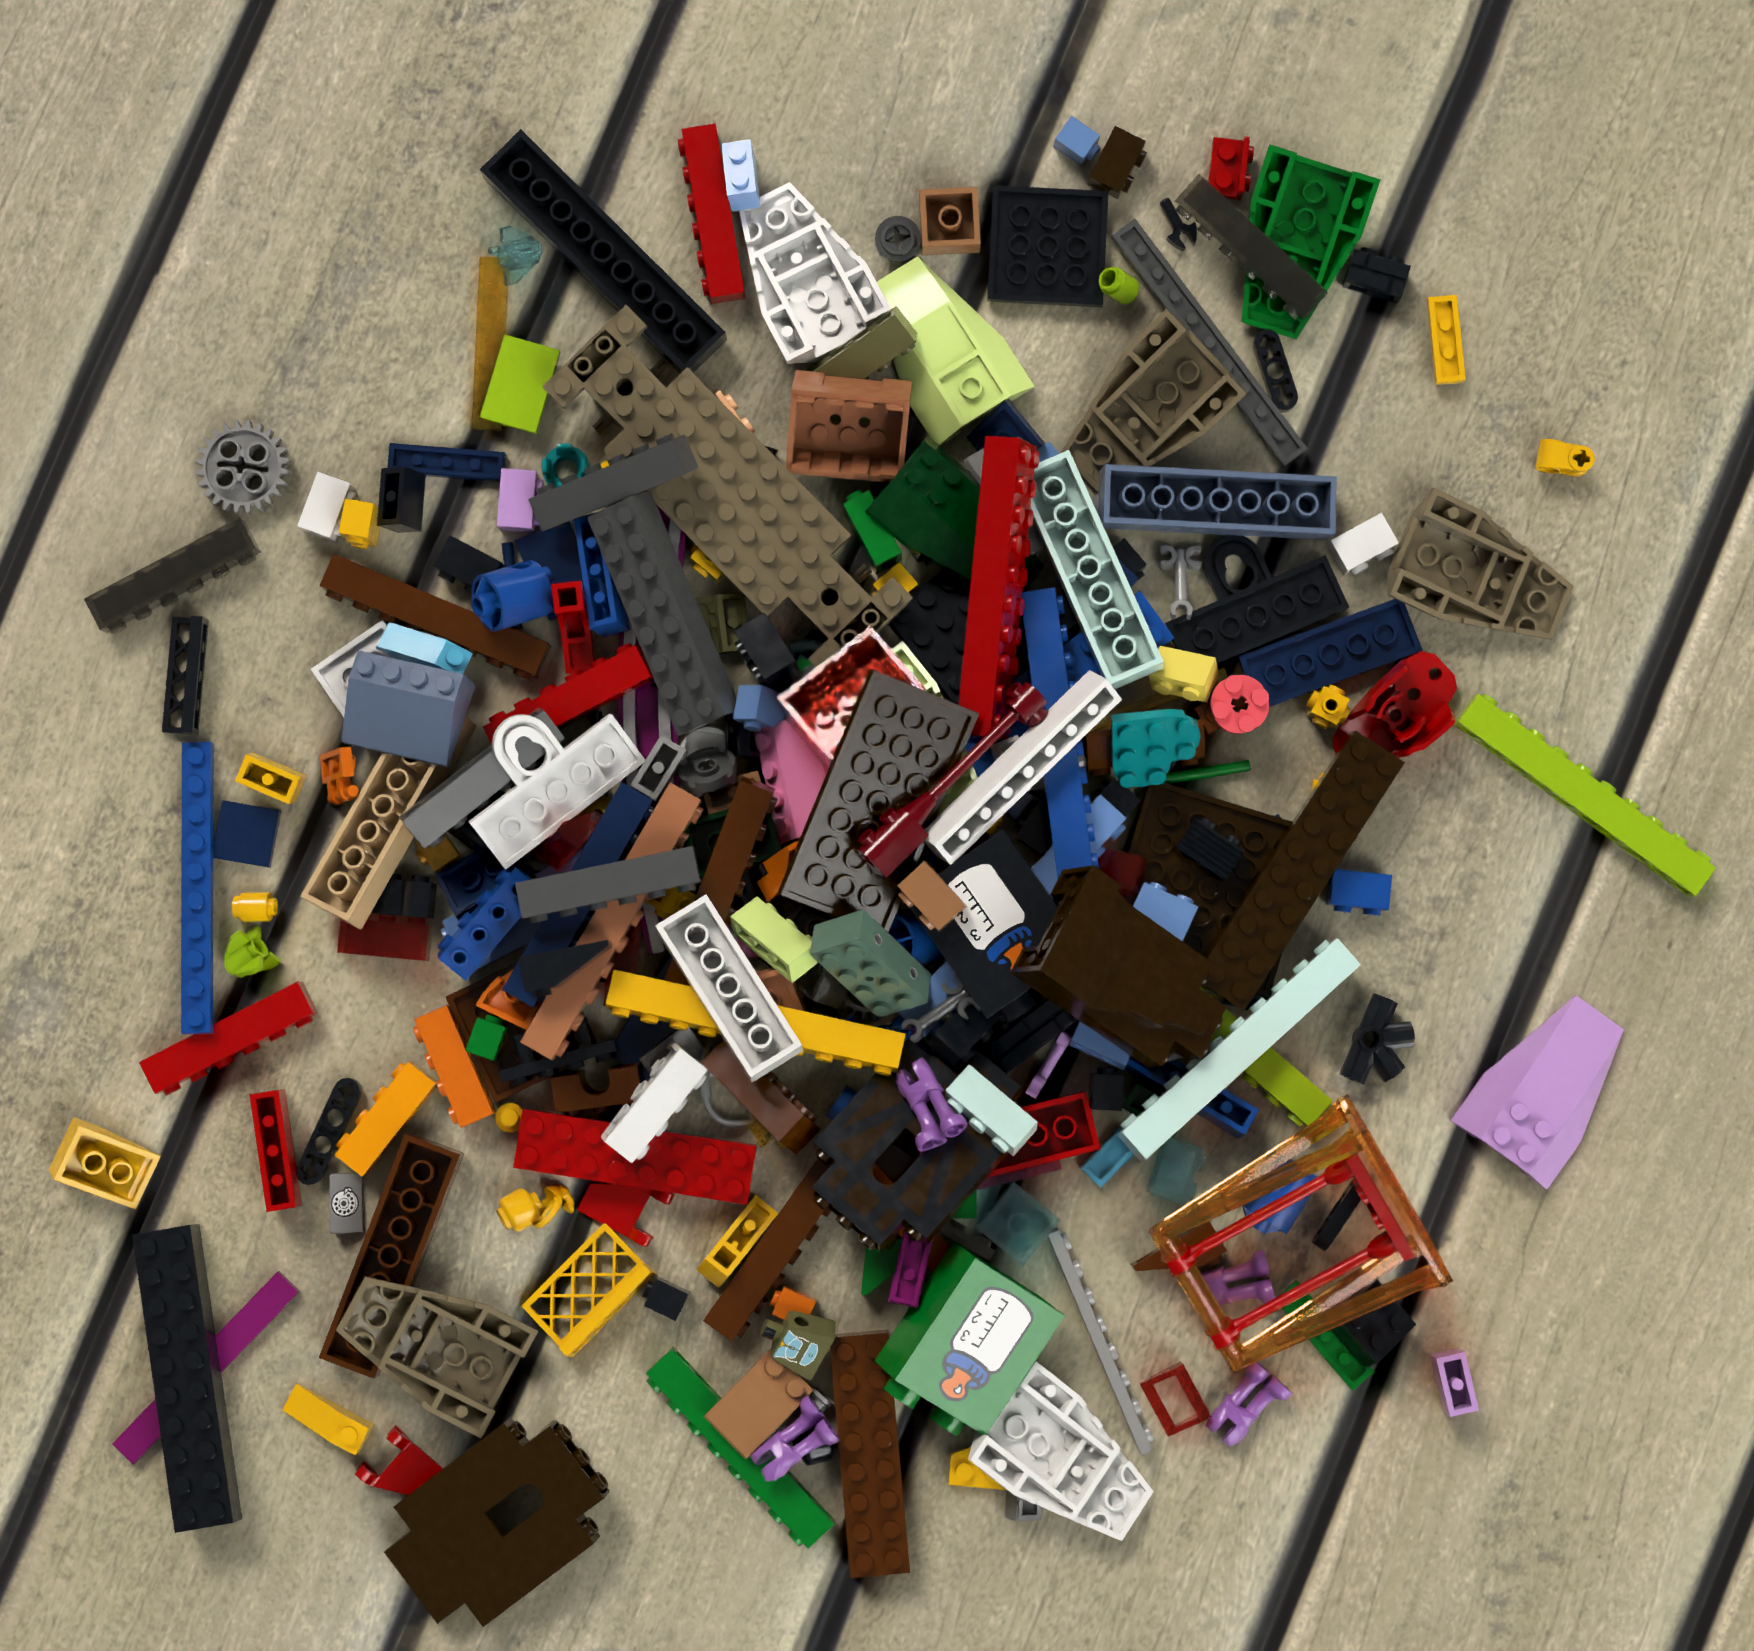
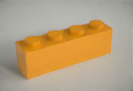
[335,1061,437,1177]

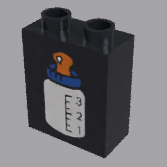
[909,829,1058,1024]

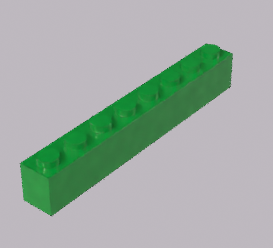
[646,1346,835,1549]

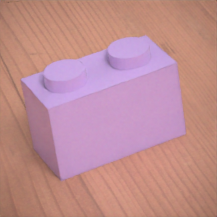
[497,468,543,533]
[1430,1348,1479,1417]

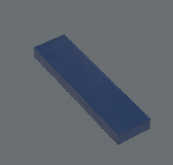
[387,443,506,482]

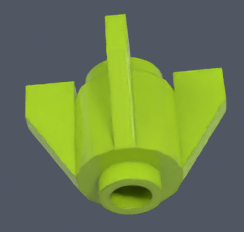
[224,925,281,978]

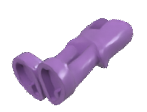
[896,1057,968,1151]
[1186,1250,1275,1312]
[1205,1356,1293,1447]
[750,1395,840,1482]

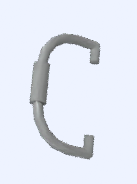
[699,1036,755,1127]

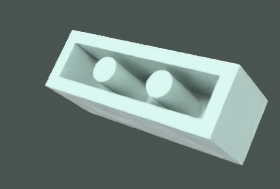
[945,1065,1038,1156]

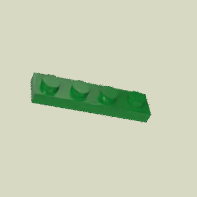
[1275,1280,1375,1391]

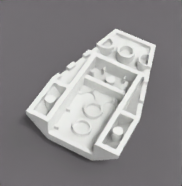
[739,182,891,364]
[968,1361,1154,1541]

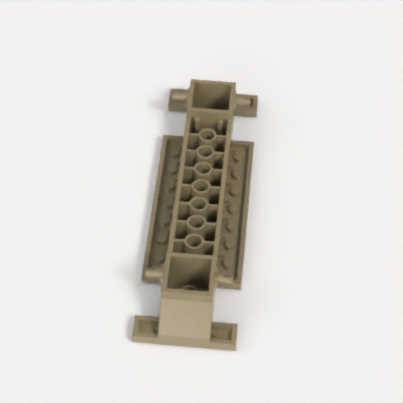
[542,305,913,681]

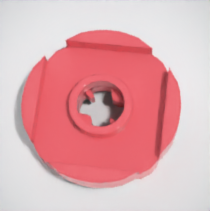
[1209,675,1269,734]

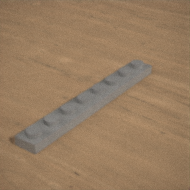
[1046,1228,1154,1455]

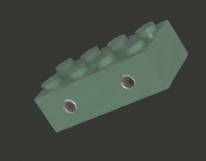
[810,909,931,1018]

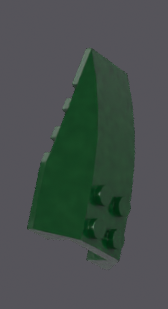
[865,434,1044,592]

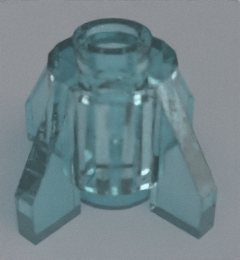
[488,226,542,286]

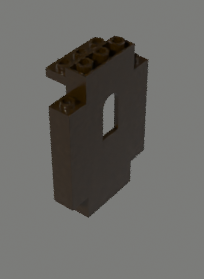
[384,1417,610,1627]

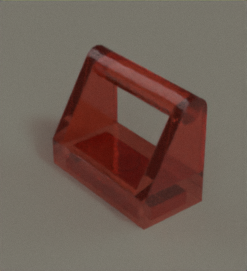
[535,811,602,871]
[1140,1361,1211,1436]

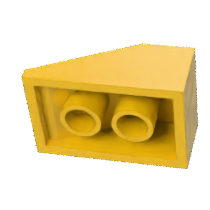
[49,1117,161,1210]

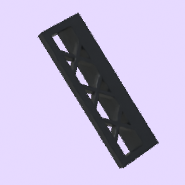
[162,616,209,735]

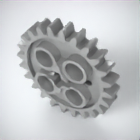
[195,420,291,515]

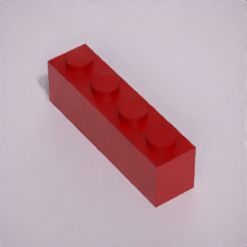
[249,1089,302,1212]

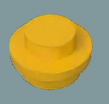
[495,1103,522,1132]

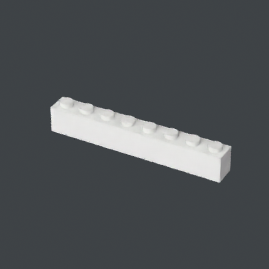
[924,670,1122,865]

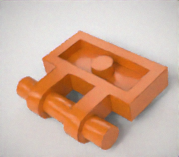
[319,747,359,805]

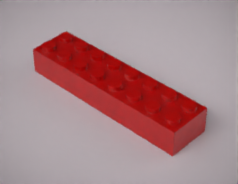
[513,1108,758,1205]

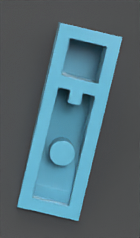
[376,622,473,674]

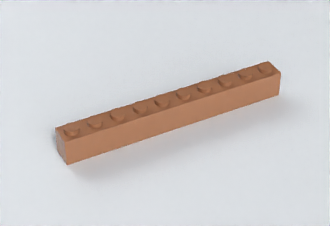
[520,782,704,1060]

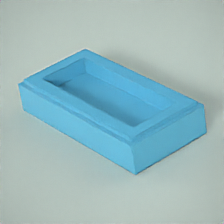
[1080,1126,1134,1188]

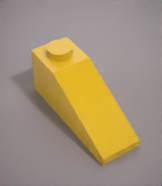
[696,1195,778,1288]
[282,1383,375,1455]

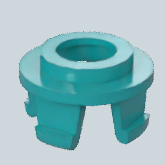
[541,443,590,488]

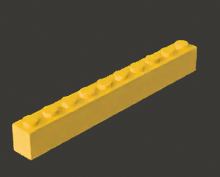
[605,970,906,1076]

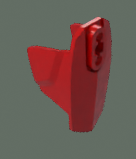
[1332,651,1457,758]

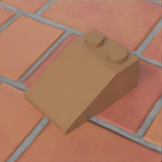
[703,1349,813,1459]

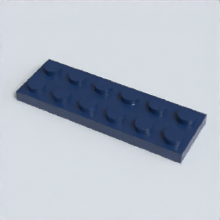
[1237,599,1423,707]

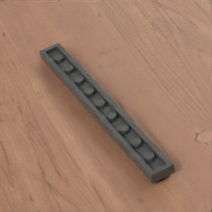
[1111,219,1308,468]

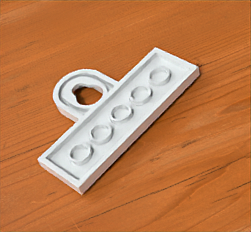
[469,713,645,870]

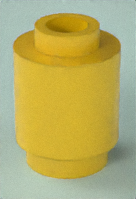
[232,892,278,922]

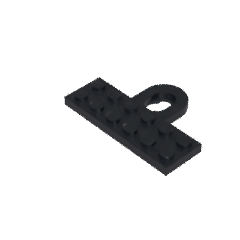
[1165,535,1349,665]

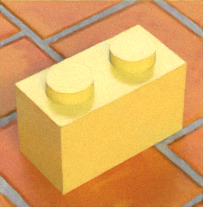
[1149,646,1219,702]

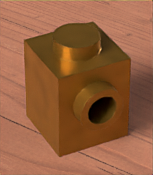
[415,832,462,873]

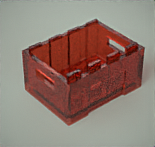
[776,626,926,769]

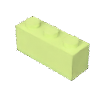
[730,896,818,983]

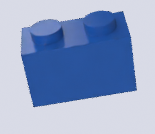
[1326,869,1392,916]

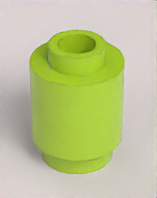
[1099,267,1139,305]

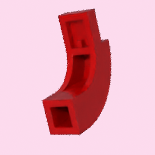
[551,581,594,674]

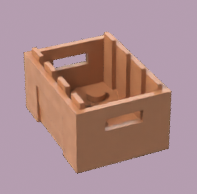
[786,370,912,483]

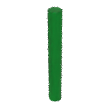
[1164,760,1251,784]

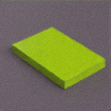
[480,334,561,435]

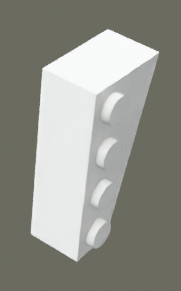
[601,1040,708,1163]

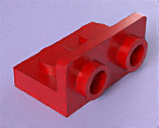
[1206,136,1254,200]

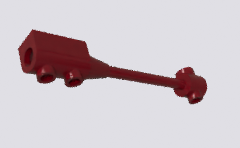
[857,682,1048,878]

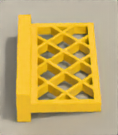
[521,1223,656,1357]

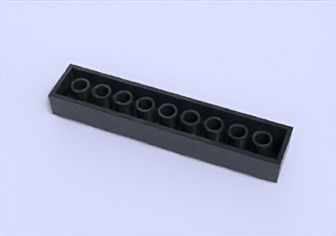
[479,129,727,374]
[132,1224,242,1533]

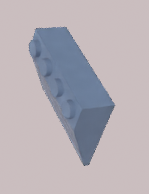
[341,650,476,768]

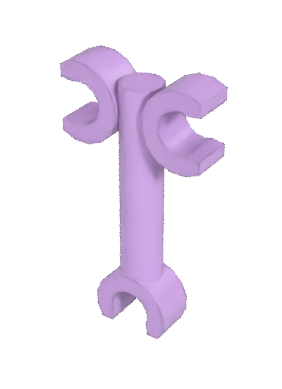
[1025,1026,1075,1099]

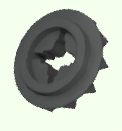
[875,216,921,263]

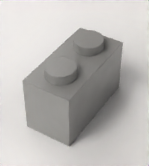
[630,735,688,803]

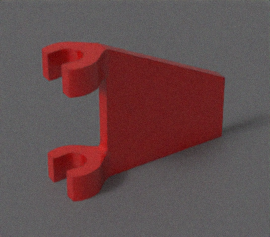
[577,1184,675,1247]
[355,1425,443,1495]

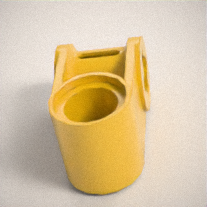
[1535,439,1595,477]

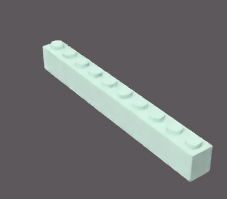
[1117,938,1361,1162]

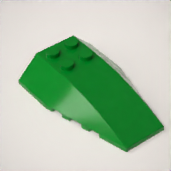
[1241,144,1381,340]

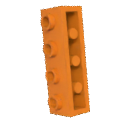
[413,1005,496,1128]

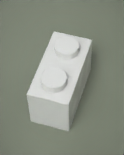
[297,472,356,542]
[1327,513,1399,575]

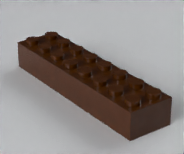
[319,1132,464,1379]
[830,1329,910,1578]

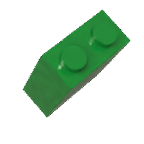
[843,490,902,574]

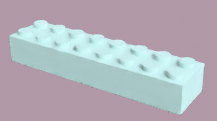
[1030,450,1164,689]

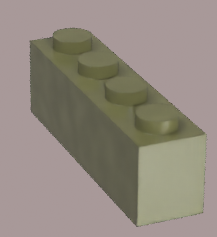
[805,306,917,380]

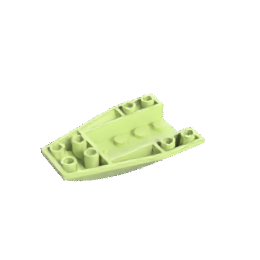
[877,256,1035,446]

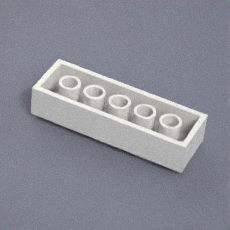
[655,894,803,1083]

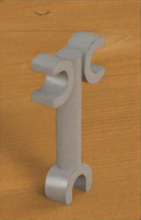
[1159,545,1201,620]

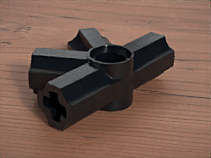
[1339,993,1415,1085]

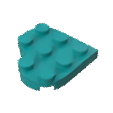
[1111,709,1201,788]

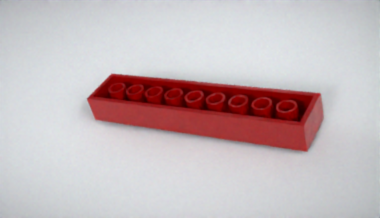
[959,436,1039,740]

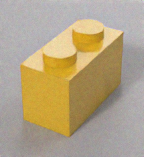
[339,498,380,550]
[235,752,307,804]

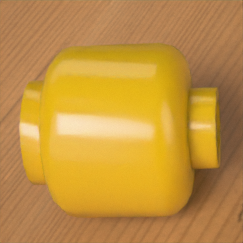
[496,1188,542,1232]

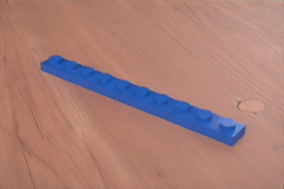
[181,742,214,1035]

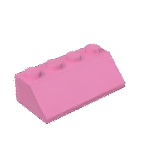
[754,713,829,844]

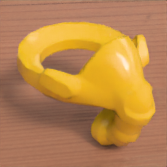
[532,1185,575,1229]

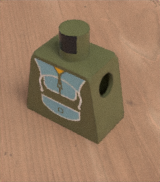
[760,1310,836,1380]

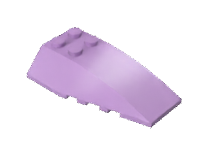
[1450,995,1624,1190]

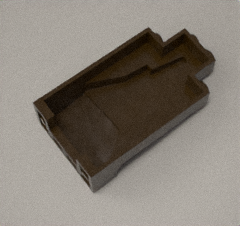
[1010,865,1226,1067]

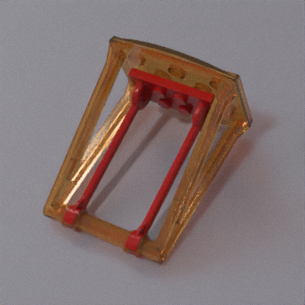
[1148,1094,1453,1371]

